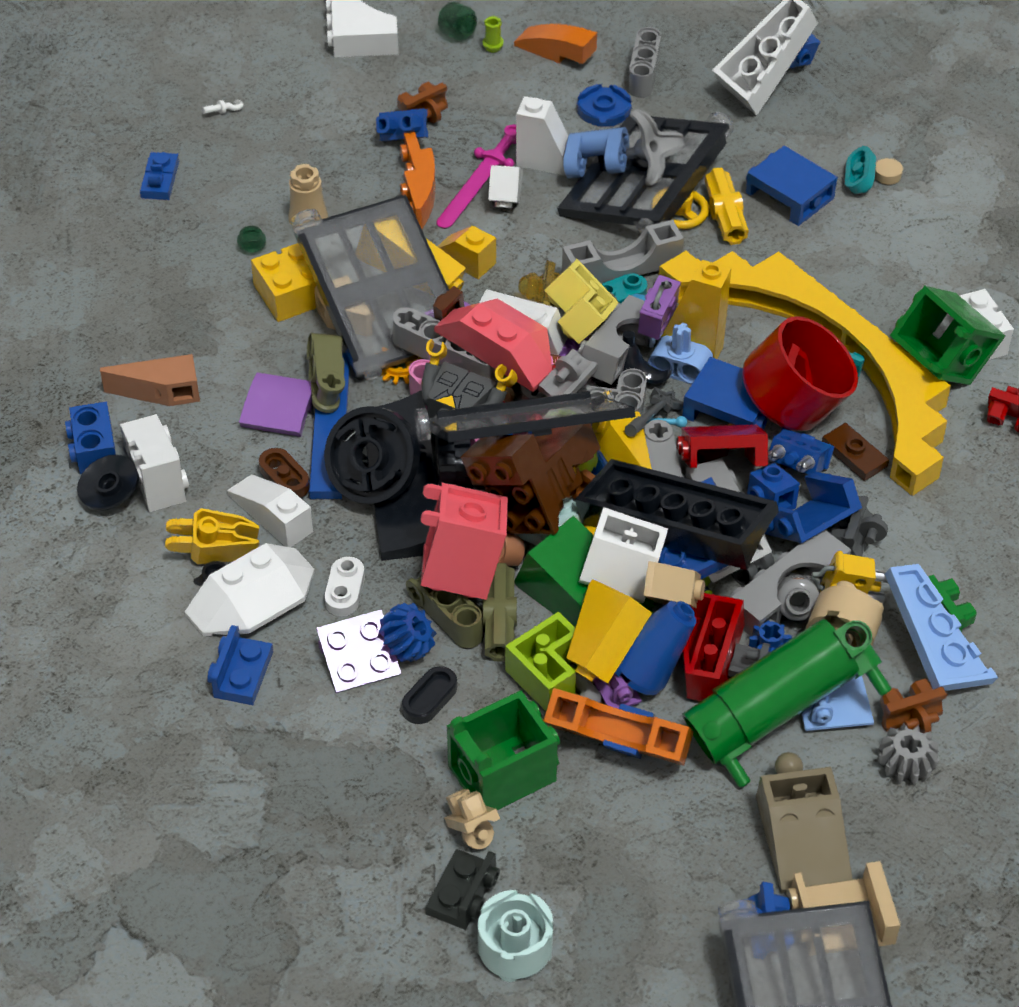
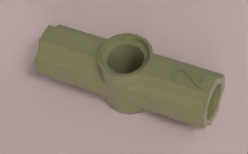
[483,563,517,661]

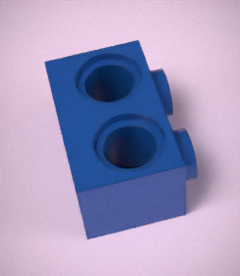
[65,401,116,474]

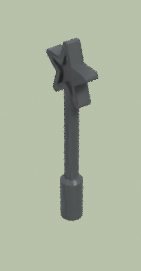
[624,387,683,437]

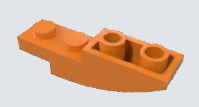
[400,131,436,229]

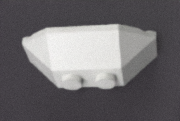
[185,543,315,637]

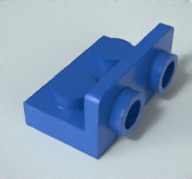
[208,625,274,705]

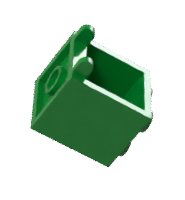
[890,285,1006,385]
[447,690,560,810]

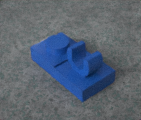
[140,152,179,200]

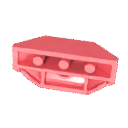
[434,298,553,392]

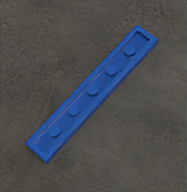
[309,353,350,499]

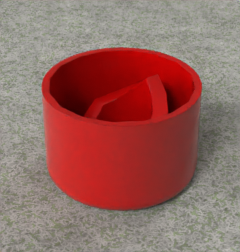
[742,316,858,432]

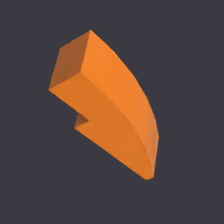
[514,24,597,64]

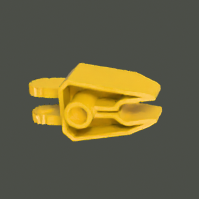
[165,508,259,564]

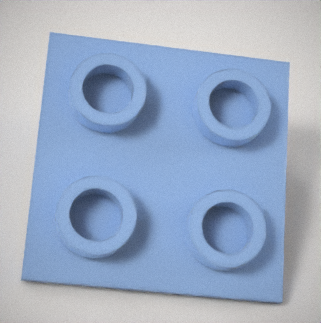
[801,676,874,731]

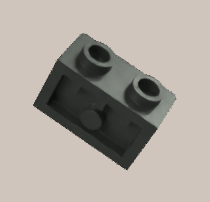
[425,849,500,930]

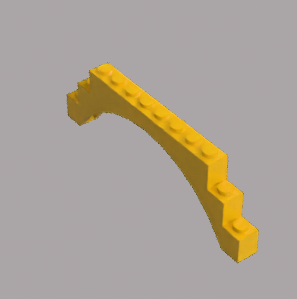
[659,251,951,496]

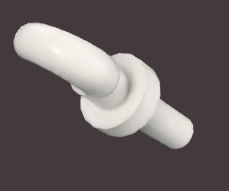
[202,100,243,114]

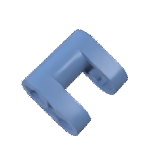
[563,127,629,179]

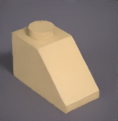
[643,561,705,608]

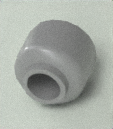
[777,574,819,621]

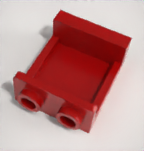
[676,424,768,468]

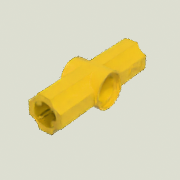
[705,167,749,245]

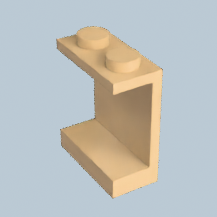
[787,861,900,957]

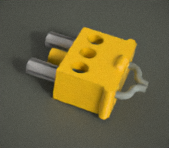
[810,551,888,603]

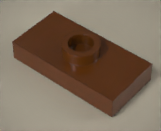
[822,422,889,481]

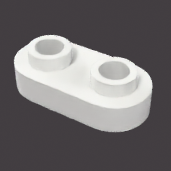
[325,557,365,617]

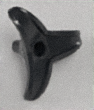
[591,331,672,388]

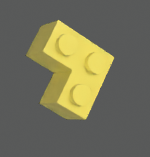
[544,259,619,344]

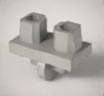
[538,349,598,396]

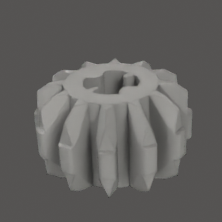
[878,723,939,785]

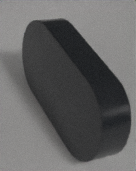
[402,666,457,724]

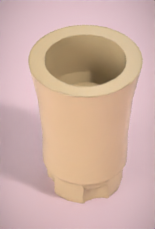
[288,164,328,230]

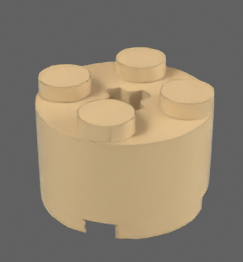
[806,581,884,647]

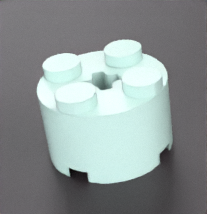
[478,890,553,982]

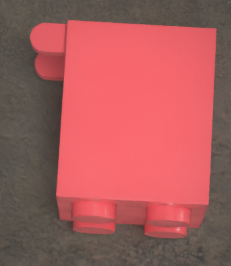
[420,482,508,600]

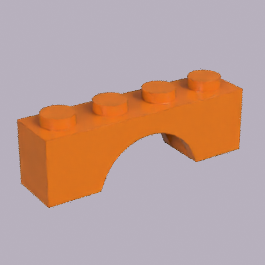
[544,688,694,766]

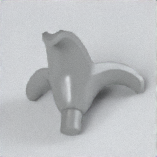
[626,109,686,186]

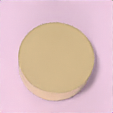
[875,158,903,185]

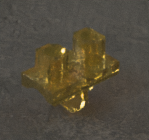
[518,260,560,307]

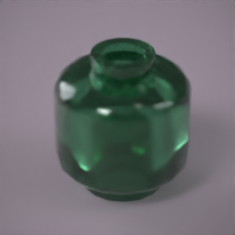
[438,1,477,40]

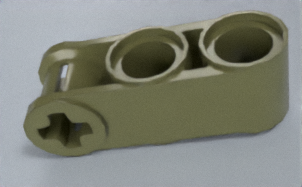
[307,333,345,413]
[406,577,483,648]

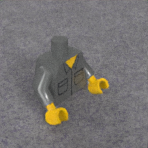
[421,339,518,429]

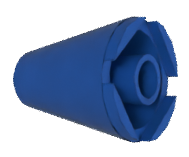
[615,601,696,695]

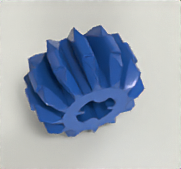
[378,603,436,662]

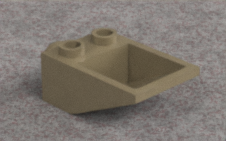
[756,752,853,893]

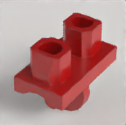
[987,385,1019,433]

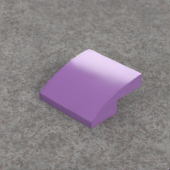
[239,372,312,437]

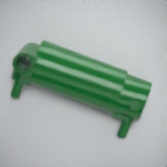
[682,619,891,788]

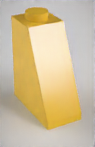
[566,579,652,684]

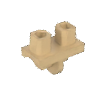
[444,789,500,849]

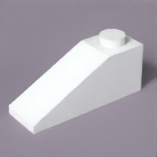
[227,474,313,547]

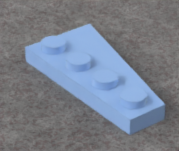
[885,564,998,691]

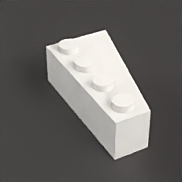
[713,0,818,116]

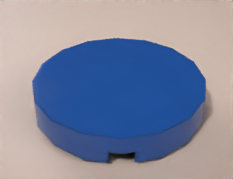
[577,84,632,127]

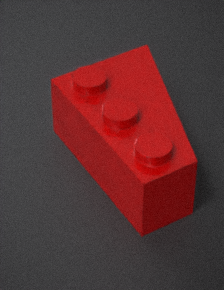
[683,593,745,701]

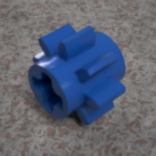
[748,620,792,652]

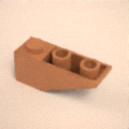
[100,354,200,406]

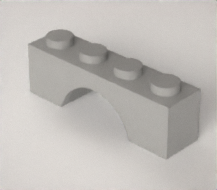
[562,220,684,284]
[578,295,645,384]
[730,530,851,636]

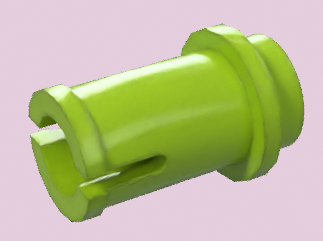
[482,16,504,53]

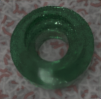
[237,226,266,252]

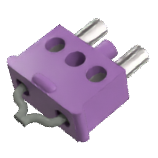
[638,275,681,347]

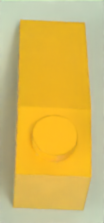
[592,403,652,469]

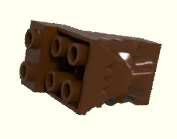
[461,423,600,534]

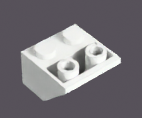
[579,507,668,603]

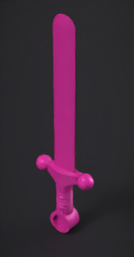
[436,124,516,228]

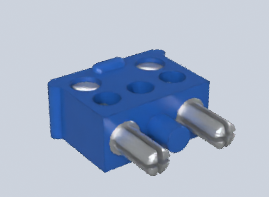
[768,428,834,474]

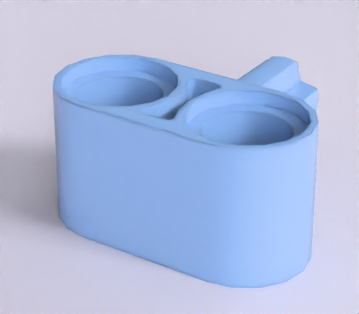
[648,322,713,384]

